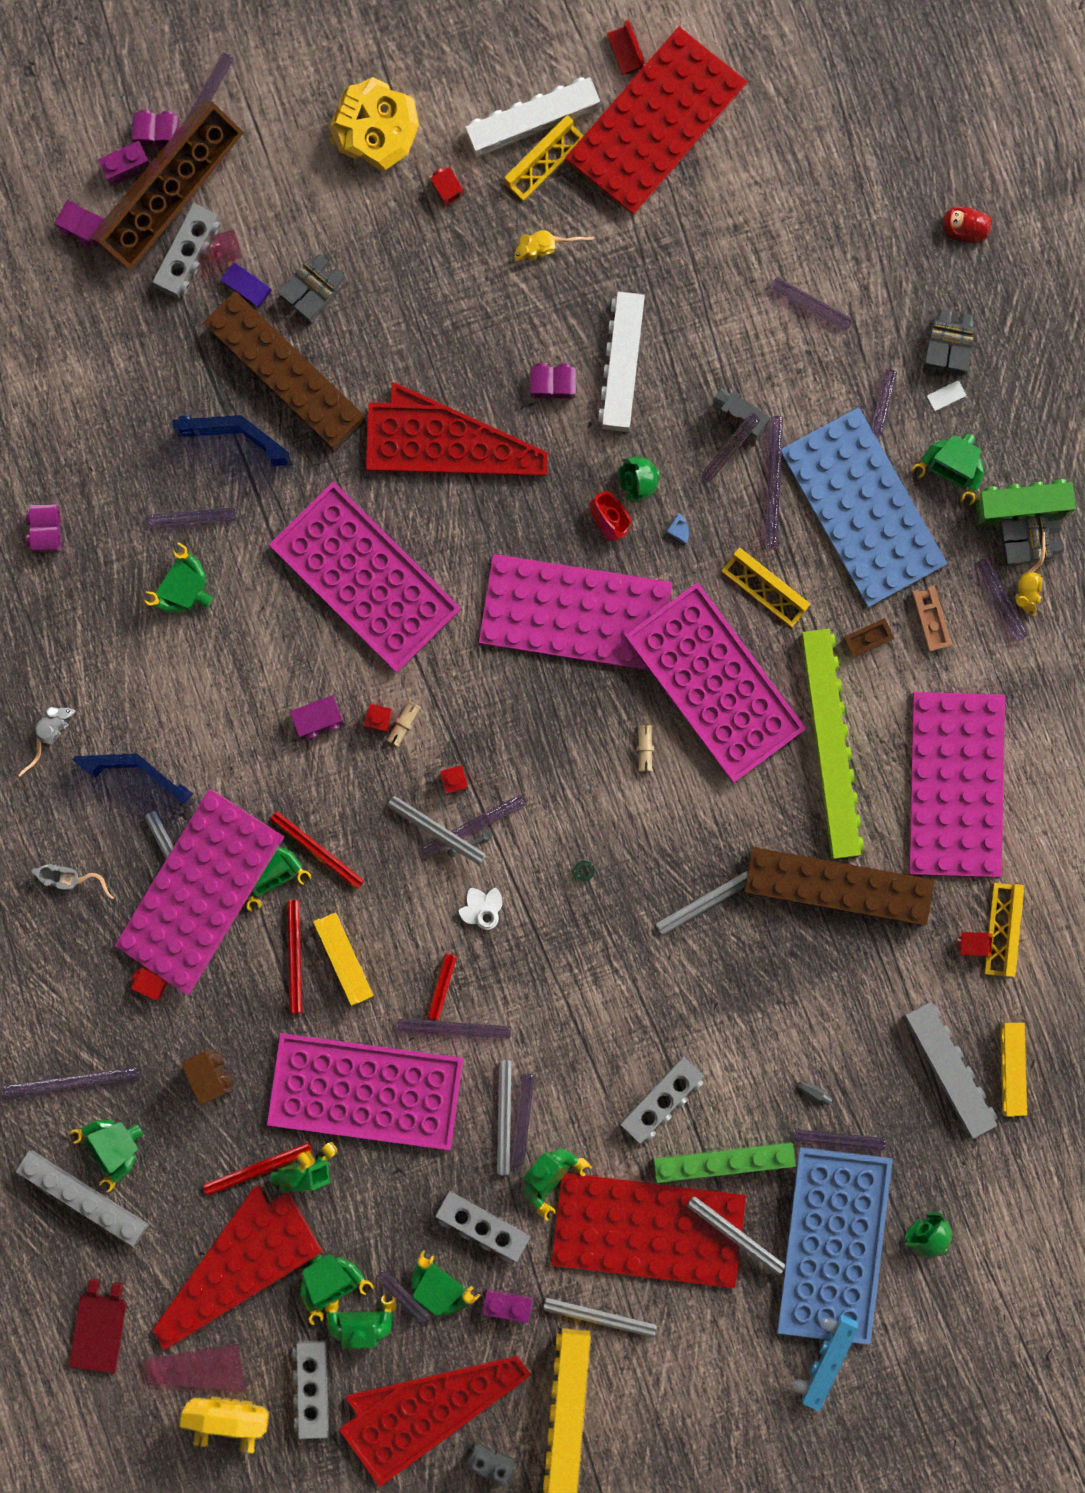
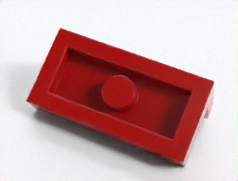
[607,19,644,76]

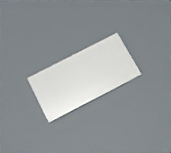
[927,380,966,411]

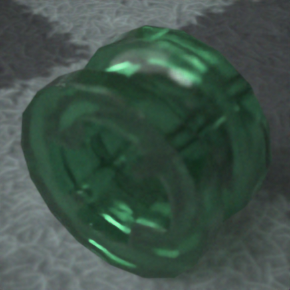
[574,860,595,881]

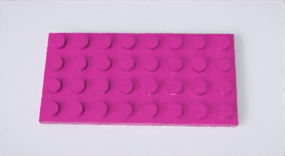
[269,481,461,673]
[479,554,673,671]
[624,582,806,783]
[909,692,1005,877]
[115,789,284,995]
[267,1033,463,1150]

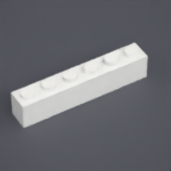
[465,77,600,157]
[598,292,645,432]

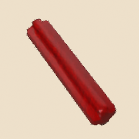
[427,953,457,1021]

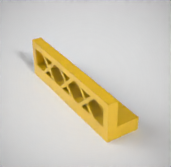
[504,115,584,202]
[721,547,810,628]
[984,883,1024,977]
[313,912,374,1006]
[1000,1023,1027,1116]

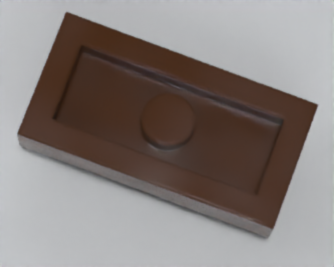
[843,618,895,658]

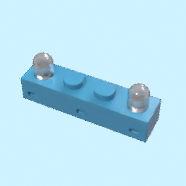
[792,1315,858,1412]

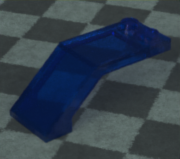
[173,415,293,467]
[72,753,195,808]

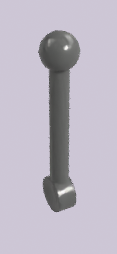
[447,831,492,857]

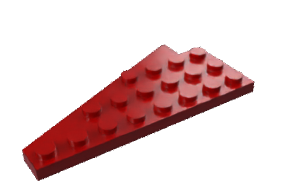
[366,382,548,476]
[153,1185,323,1350]
[339,1355,531,1487]

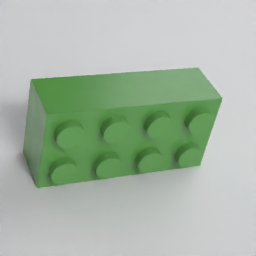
[975,479,1076,526]

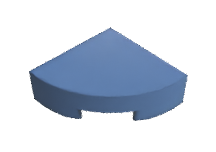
[666,513,689,545]

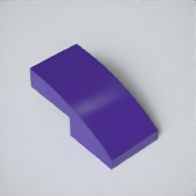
[220,262,272,308]

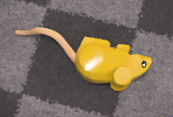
[514,230,594,262]
[1015,532,1045,617]

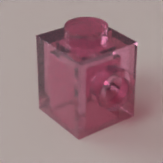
[211,229,243,264]

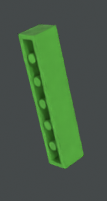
[653,1142,796,1183]

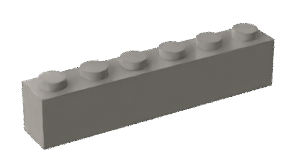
[903,1002,998,1139]
[16,1151,149,1246]

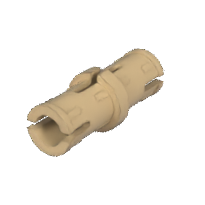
[386,700,421,747]
[636,725,654,772]

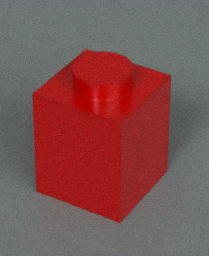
[430,167,464,206]
[364,703,393,734]
[440,765,469,795]
[957,932,993,957]
[131,968,168,1001]

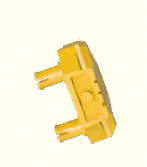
[329,77,419,172]
[180,1396,269,1453]

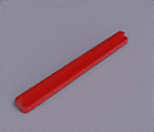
[270,811,364,890]
[287,900,302,1014]
[203,1143,313,1196]

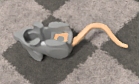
[18,707,75,777]
[31,864,114,899]

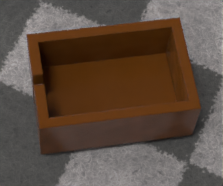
[180,1049,234,1105]

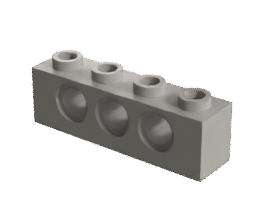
[153,203,221,299]
[620,1057,704,1144]
[435,1191,530,1263]
[293,1340,329,1439]

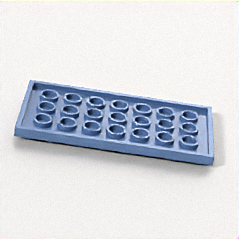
[779,407,948,608]
[777,1147,893,1345]

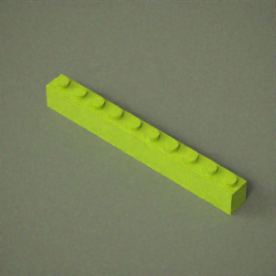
[801,629,864,860]

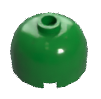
[619,456,660,503]
[905,1212,952,1259]

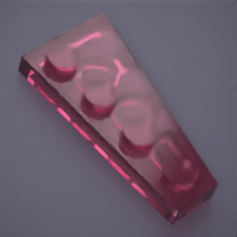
[146,1344,246,1391]

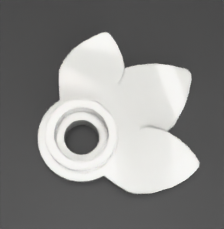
[459,888,502,930]

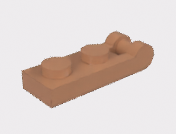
[912,585,952,652]

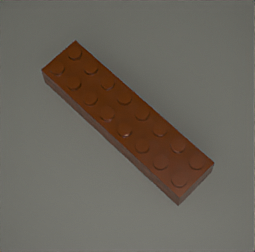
[90,100,244,271]
[203,291,366,452]
[743,847,935,926]

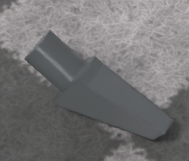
[797,1081,832,1106]

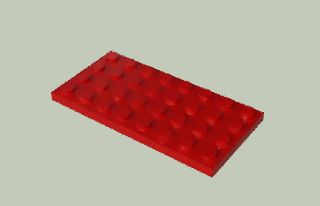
[565,26,748,216]
[551,1172,746,1288]

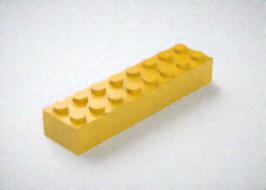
[543,1328,590,1493]

